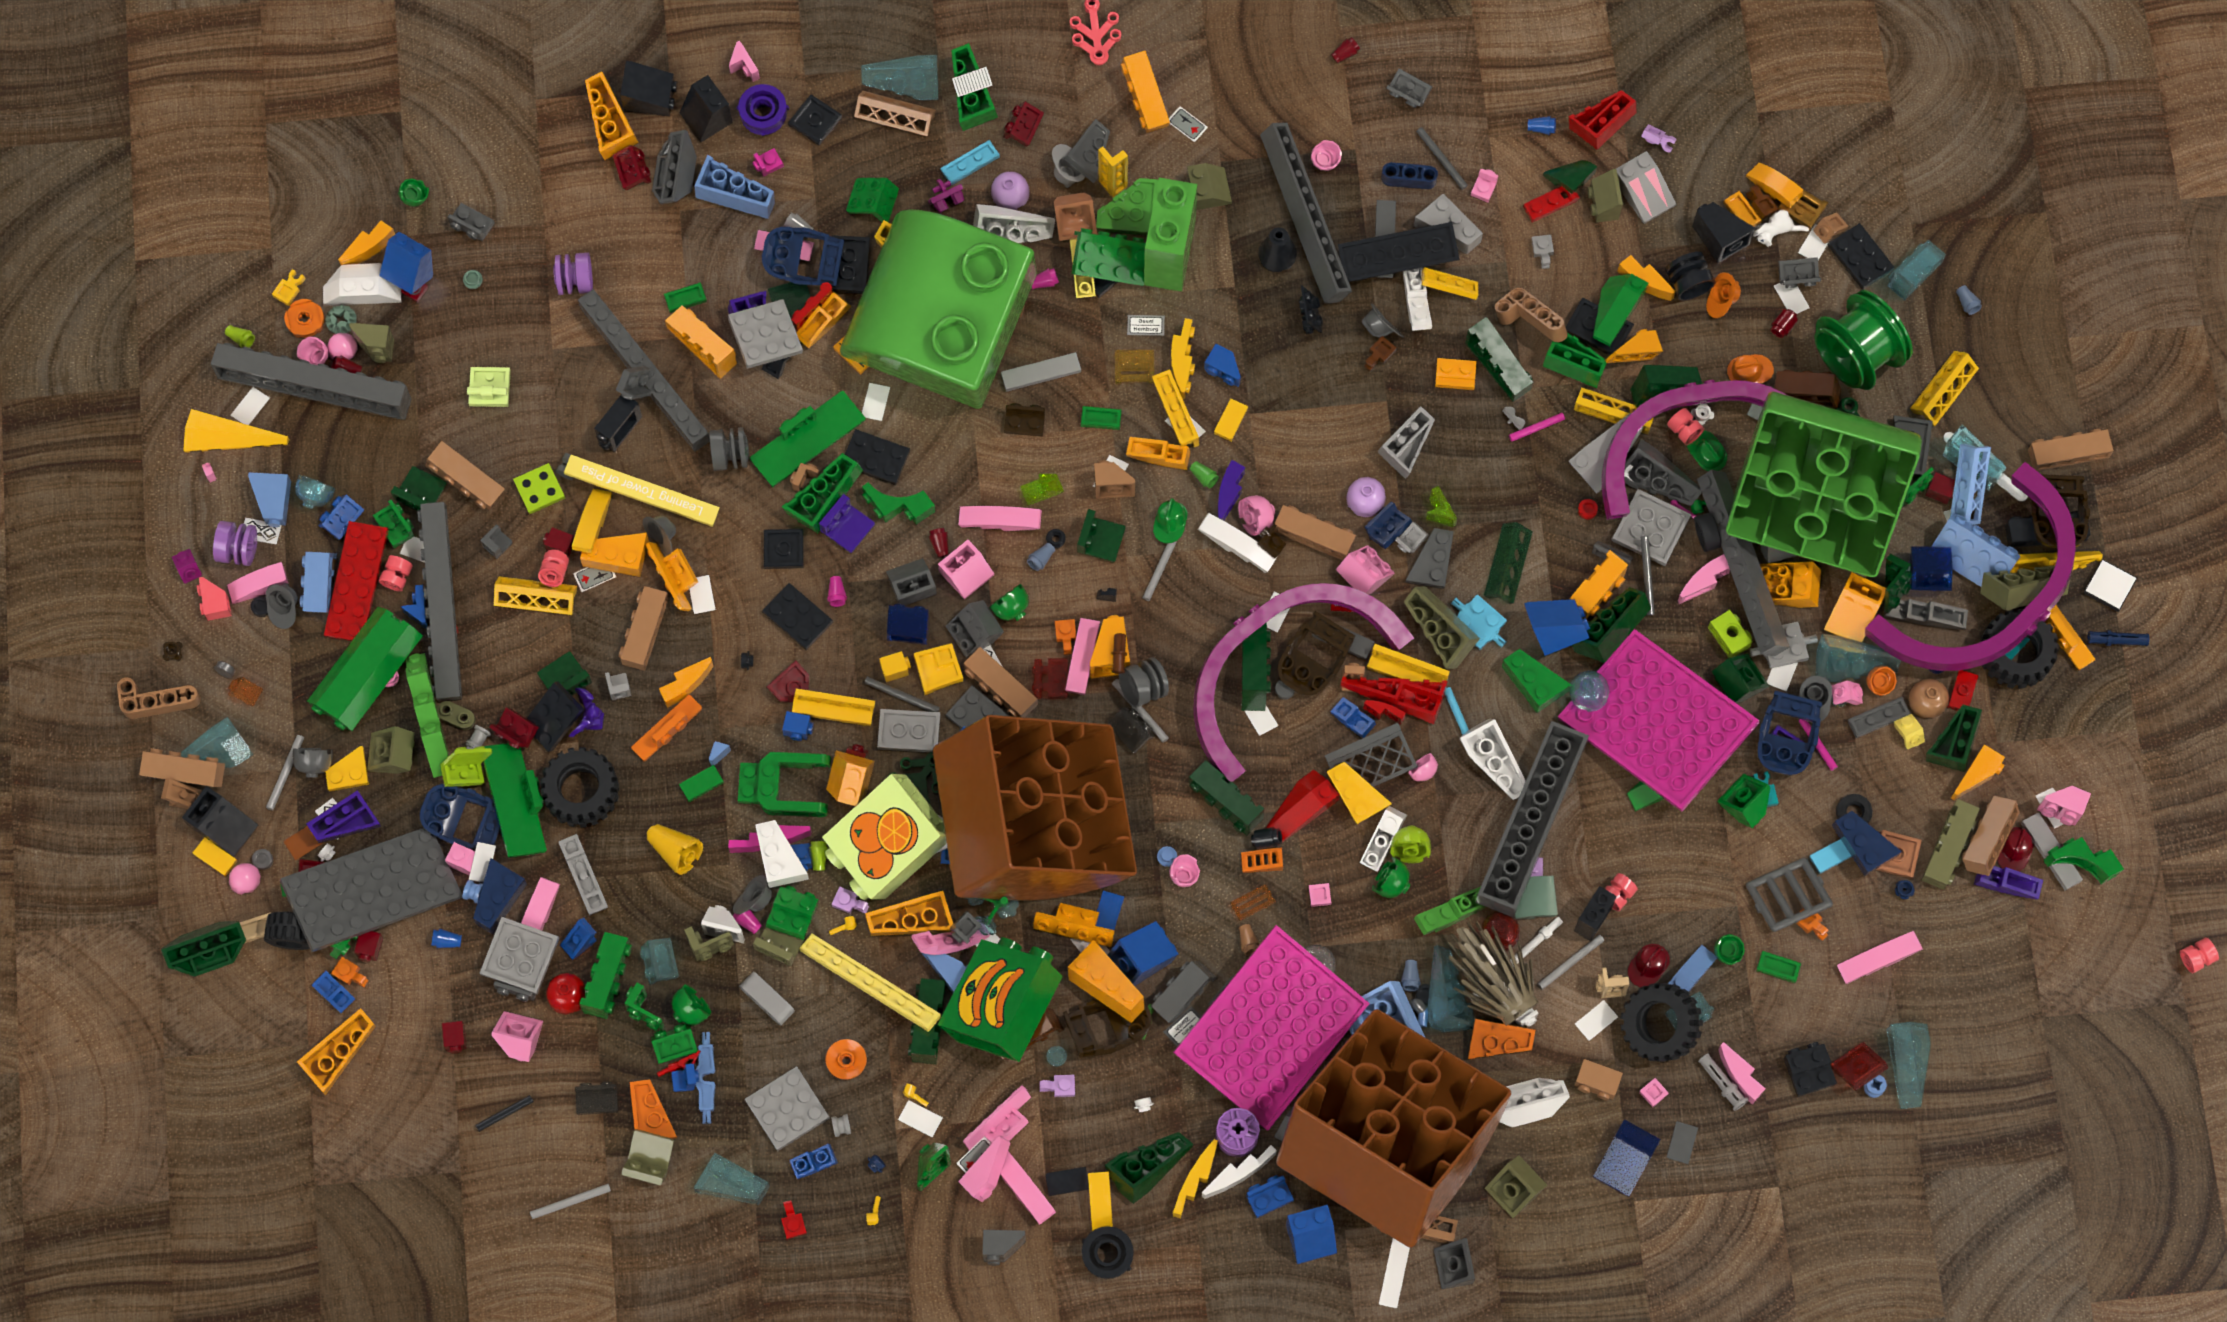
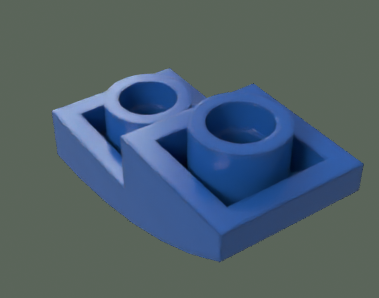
[789,1144,838,1179]

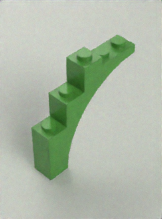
[406,653,450,778]

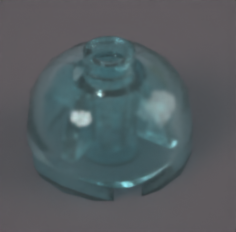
[295,474,336,509]
[1569,670,1610,712]

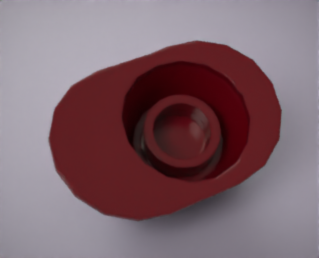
[1997,827,2034,872]
[1628,944,1670,987]

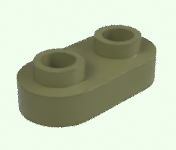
[437,701,475,730]

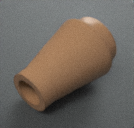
[1239,924,1260,956]

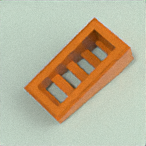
[1241,848,1283,873]

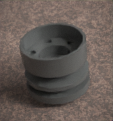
[709,427,749,471]
[1119,657,1169,708]

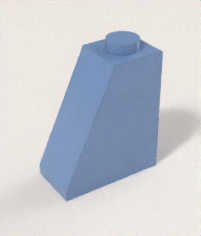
[248,472,291,527]

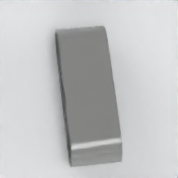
[739,971,795,1026]

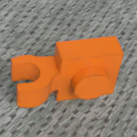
[1055,619,1076,655]
[1796,908,1829,941]
[331,957,369,987]

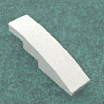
[1198,513,1278,573]
[1202,1145,1277,1199]

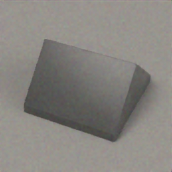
[1434,1238,1475,1289]

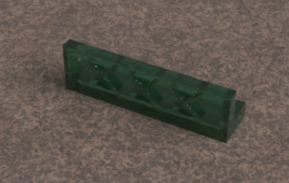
[1484,522,1533,604]

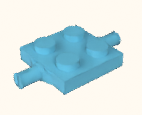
[1451,594,1507,650]

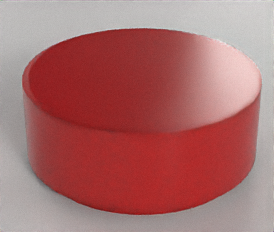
[1578,499,1598,520]

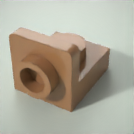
[1814,212,1849,244]

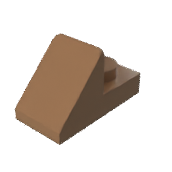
[161,779,203,809]

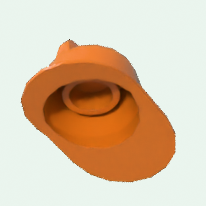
[1706,272,1741,318]
[1727,354,1774,384]

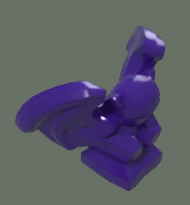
[569,688,604,737]

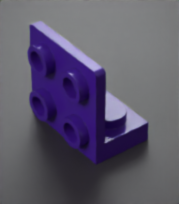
[819,494,875,553]

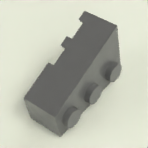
[1151,961,1217,1023]

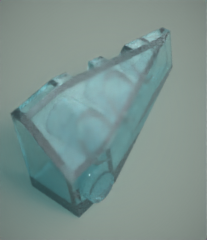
[861,55,939,100]
[1816,634,1901,682]
[178,717,253,782]
[1427,945,1474,1032]
[1886,1022,1931,1109]

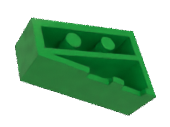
[1543,333,1607,388]
[1502,649,1571,713]

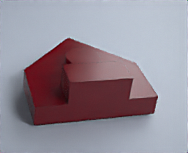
[766,660,809,703]

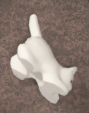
[1753,210,1809,247]

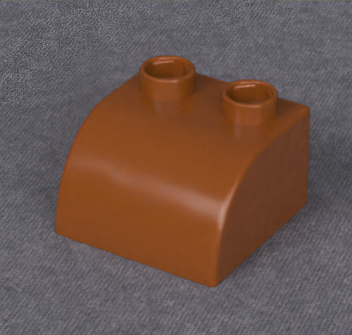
[933,715,1137,900]
[1276,1009,1511,1248]

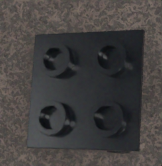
[1299,285,1323,334]

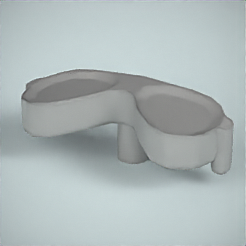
[1502,407,1525,430]

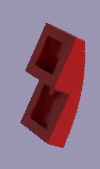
[1363,700,1406,725]

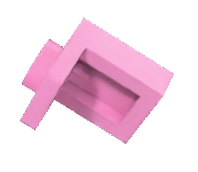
[1832,680,1863,705]

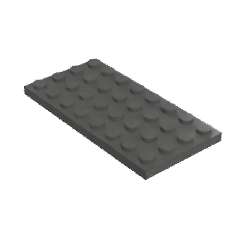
[280,828,462,952]

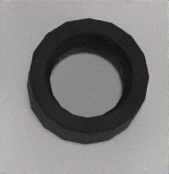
[1694,512,1721,552]

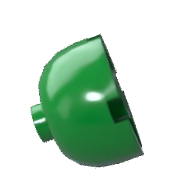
[989,583,1029,621]
[1372,857,1410,898]
[672,984,711,1025]

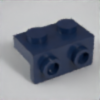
[1365,501,1412,549]

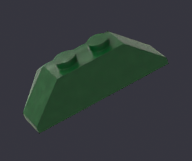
[161,921,246,977]

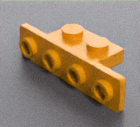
[645,542,698,611]
[2044,605,2095,670]
[1033,903,1114,947]

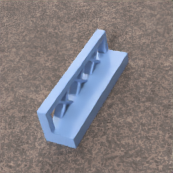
[1950,444,1991,525]

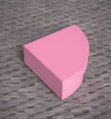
[202,462,217,483]

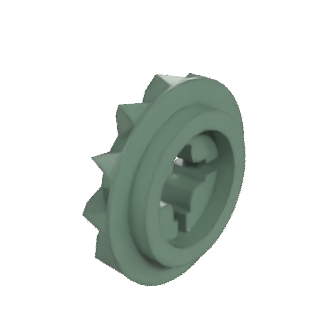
[325,304,357,334]

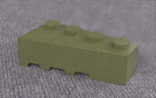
[1980,565,2070,611]
[1404,586,1480,669]
[1921,799,1980,890]

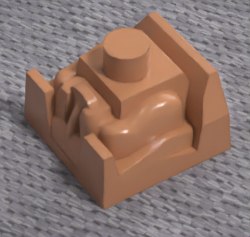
[1054,192,1097,241]

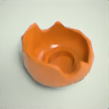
[1866,666,1897,696]

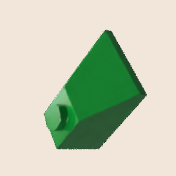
[1717,774,1770,828]

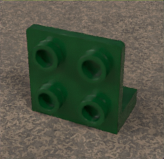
[390,466,447,511]
[1077,509,1126,563]
[1885,553,1912,613]
[537,651,592,696]

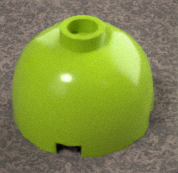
[1390,825,1431,863]

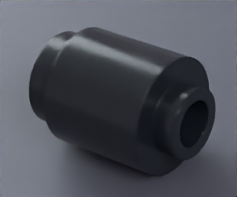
[1251,827,1282,850]

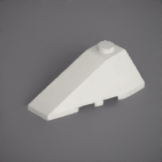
[973,204,1055,243]
[1460,719,1526,800]

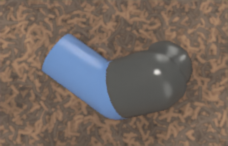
[1409,998,1429,1028]

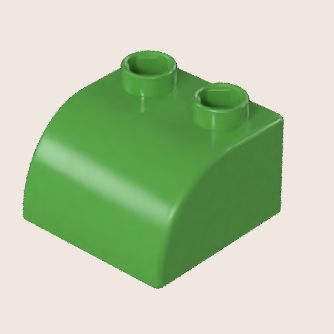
[840,209,1037,409]
[1726,392,1922,577]

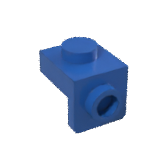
[671,1064,699,1092]

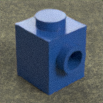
[782,711,814,741]

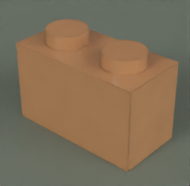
[1574,1059,1623,1101]

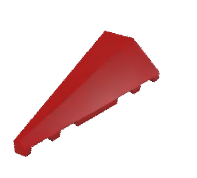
[1341,677,1448,724]

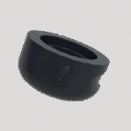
[1082,1226,1134,1279]

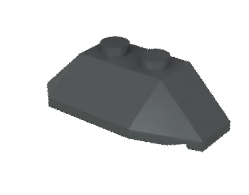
[652,130,697,204]

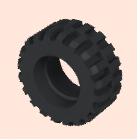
[1979,609,2059,689]
[540,747,620,828]
[1620,983,1703,1062]

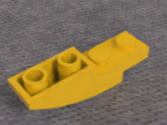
[1171,318,1195,399]

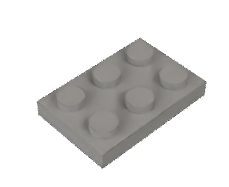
[877,709,941,752]

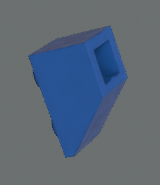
[1204,344,1241,387]

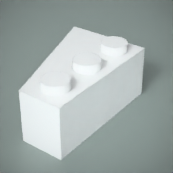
[755,820,809,888]

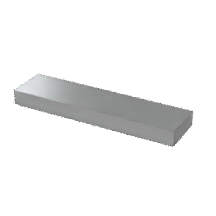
[1001,352,1081,392]
[2021,812,2083,891]

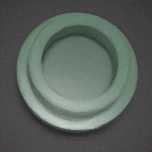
[463,270,483,289]

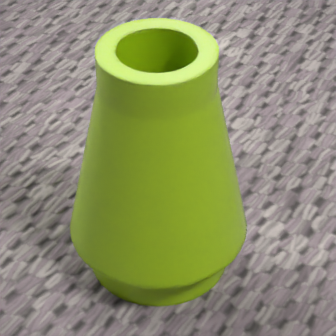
[225,325,255,348]
[809,841,829,871]

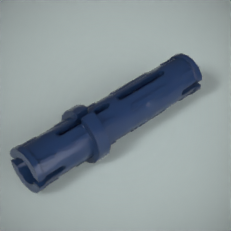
[2087,630,2149,646]

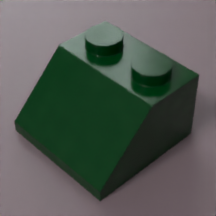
[1712,654,1769,704]

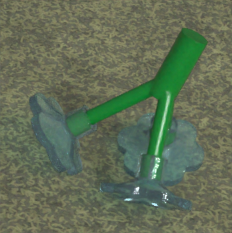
[966,897,1019,935]

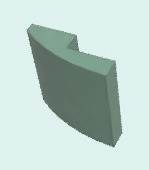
[1514,876,1558,919]

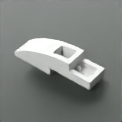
[1403,268,1432,331]

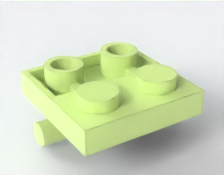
[467,367,511,407]

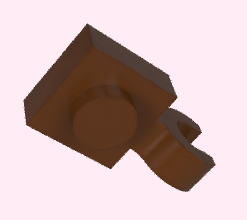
[1746,185,1779,219]
[1364,336,1397,371]

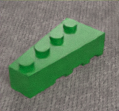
[579,932,632,1019]

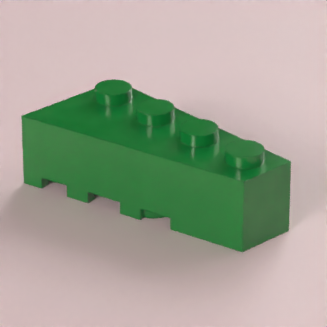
[951,43,998,131]
[782,453,863,534]

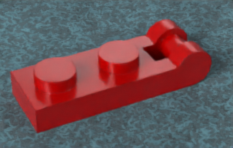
[1523,186,1580,223]
[791,282,833,331]

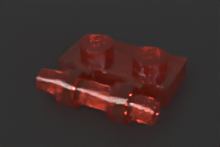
[1032,658,1068,699]

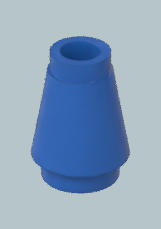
[1528,116,1556,135]
[431,928,462,948]

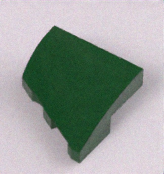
[1543,160,1597,194]

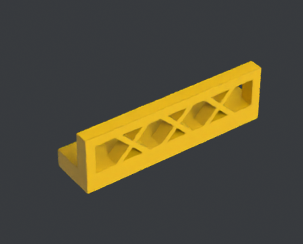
[1098,147,1128,198]
[1910,351,1979,426]
[1152,370,1199,447]
[1574,387,1654,435]
[494,576,577,615]
[1367,644,1450,682]
[792,689,875,726]

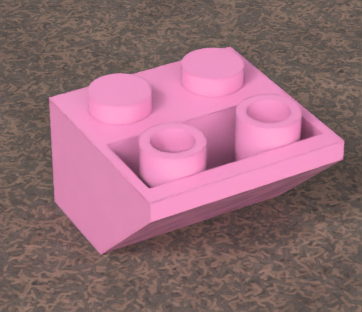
[938,540,994,600]
[1336,545,1394,594]
[2037,786,2091,826]

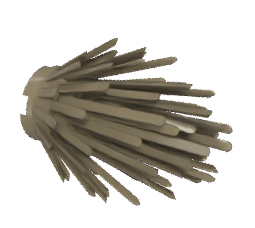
[1447,921,1539,1026]

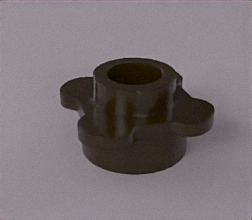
[163,642,183,661]

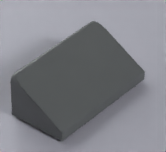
[1592,541,1633,569]

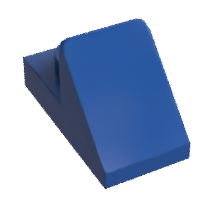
[401,585,429,629]
[560,918,597,960]

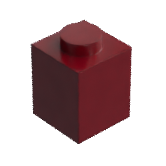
[1925,472,1955,504]
[543,527,574,558]
[354,931,383,962]
[442,1021,467,1054]

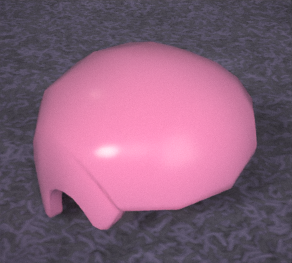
[1311,140,1342,171]
[327,333,358,361]
[297,337,328,365]
[1408,753,1438,781]
[1169,854,1200,888]
[229,863,261,895]

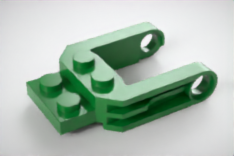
[738,752,831,817]

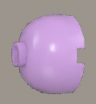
[991,172,1030,210]
[1346,477,1386,517]

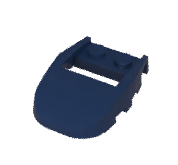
[762,227,844,286]
[1758,691,1822,775]
[420,784,500,851]

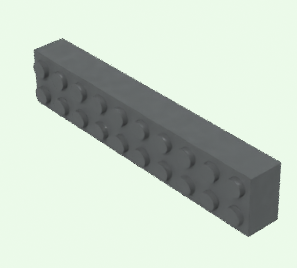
[211,343,412,420]
[1476,721,1589,918]

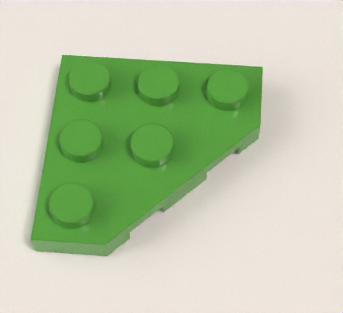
[1096,178,1158,235]

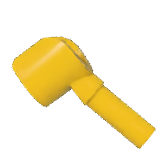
[829,916,856,935]
[903,1084,929,1107]
[866,1196,881,1225]

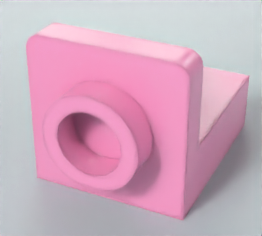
[1471,169,1498,202]

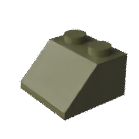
[1187,163,1232,210]
[1587,169,1623,222]
[349,323,394,363]
[367,726,415,774]
[1485,1155,1547,1218]

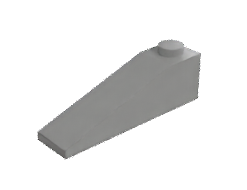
[1569,413,1643,494]

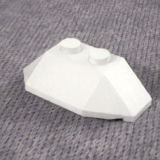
[323,263,401,306]
[1499,1078,1570,1127]

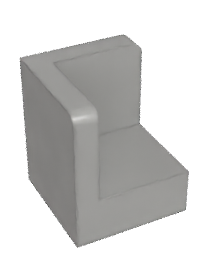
[605,672,632,700]

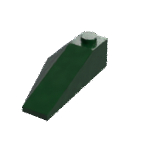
[1105,1132,1193,1204]

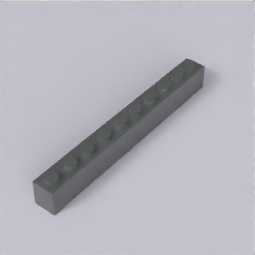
[1260,123,1352,303]
[578,289,710,452]
[1697,470,1790,656]
[418,502,462,702]

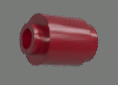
[1770,309,1798,338]

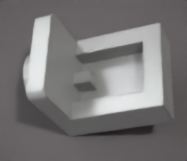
[1395,522,1429,553]

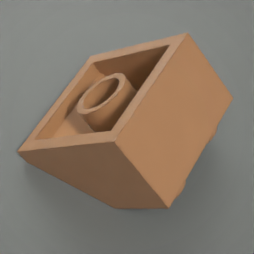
[1094,460,1135,499]

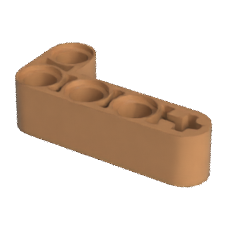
[1494,288,1568,342]
[117,678,201,719]

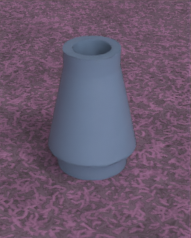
[1956,285,1982,315]
[1027,543,1055,571]
[1400,960,1421,992]

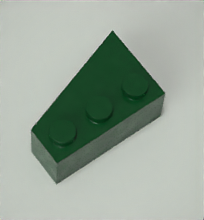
[1630,365,1702,407]
[1926,705,1982,772]

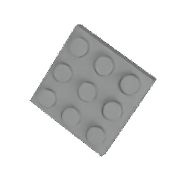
[728,299,803,369]
[1612,489,1691,566]
[479,917,559,995]
[745,1066,830,1151]

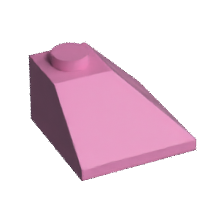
[492,1011,543,1062]

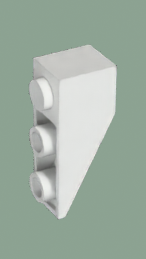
[1360,806,1407,872]

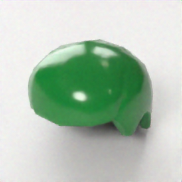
[398,178,429,207]
[1714,934,1745,965]

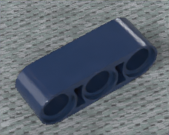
[1381,162,1438,189]

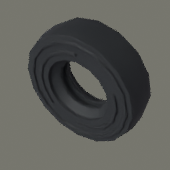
[1836,794,1873,823]

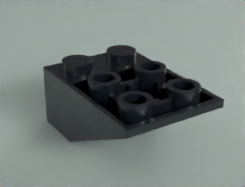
[182,786,259,857]

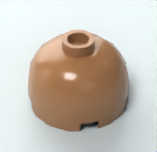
[1908,678,1949,719]

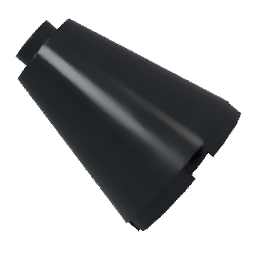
[1258,227,1297,272]

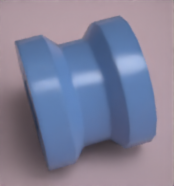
[462,880,483,903]
[1864,1074,1887,1098]

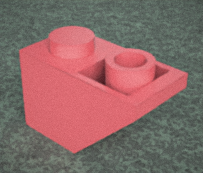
[197,577,232,621]

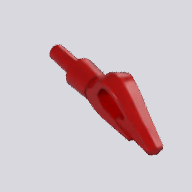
[657,1050,701,1077]

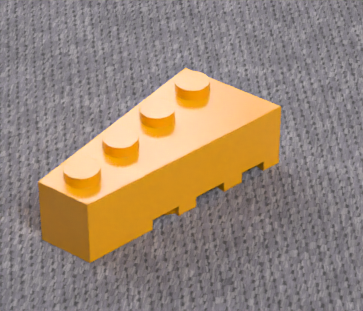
[665,306,737,379]
[1068,940,1144,1023]
[297,1008,376,1095]

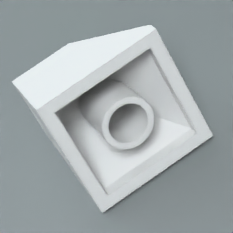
[701,905,745,944]

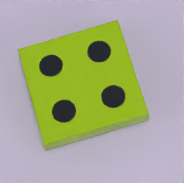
[513,463,565,515]

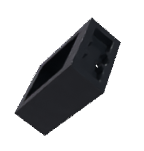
[594,394,642,452]
[1574,886,1617,941]

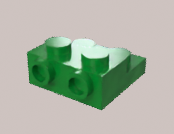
[766,886,819,940]

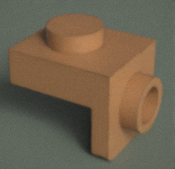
[790,463,820,492]
[1341,663,1365,692]

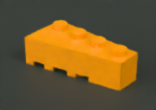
[1120,51,1170,133]
[585,72,639,160]
[865,890,953,936]

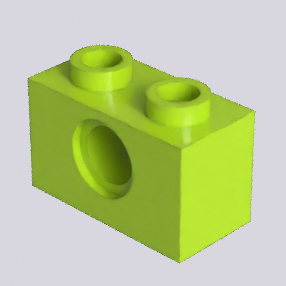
[1708,610,1752,658]

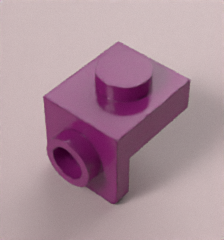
[172,548,202,584]

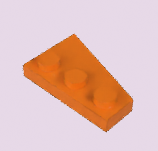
[1467,1018,1536,1059]
[630,1079,677,1139]

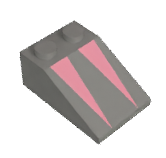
[1616,151,1676,224]

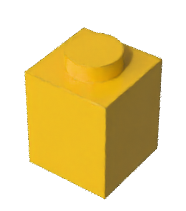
[879,651,911,682]

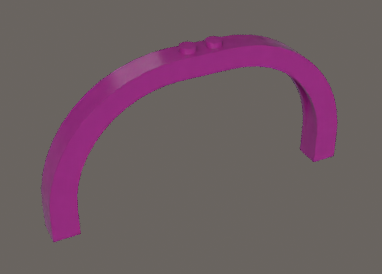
[1602,380,1786,520]
[1865,462,2076,671]
[1193,583,1414,783]

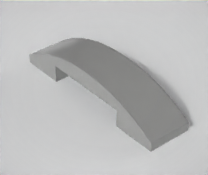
[558,834,608,916]

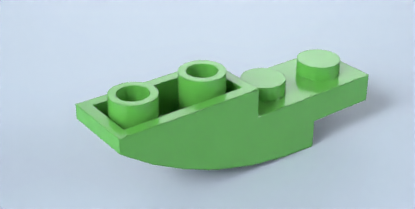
[1414,886,1486,935]

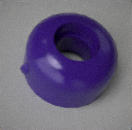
[736,84,790,136]

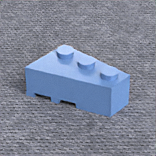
[300,552,337,612]

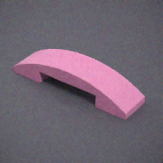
[911,920,990,955]

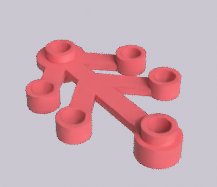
[1070,0,1121,65]

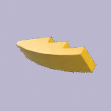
[572,488,612,553]
[1173,1139,1218,1219]

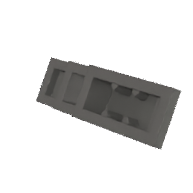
[1375,200,1396,278]
[1883,599,1968,630]

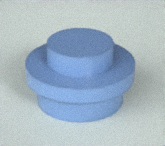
[1157,846,1177,867]

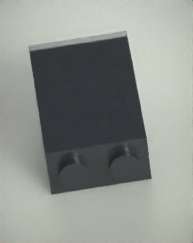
[620,61,678,116]
[679,75,732,143]
[1692,202,1755,263]

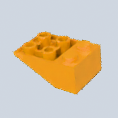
[1760,562,1821,608]
[1824,572,1886,647]

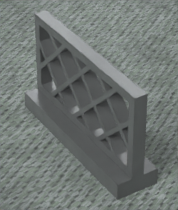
[1325,723,1418,787]

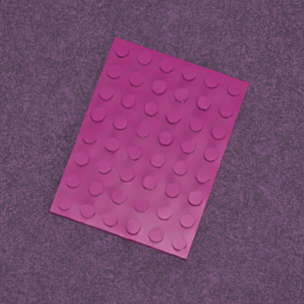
[1558,629,1759,812]
[1173,925,1370,1131]

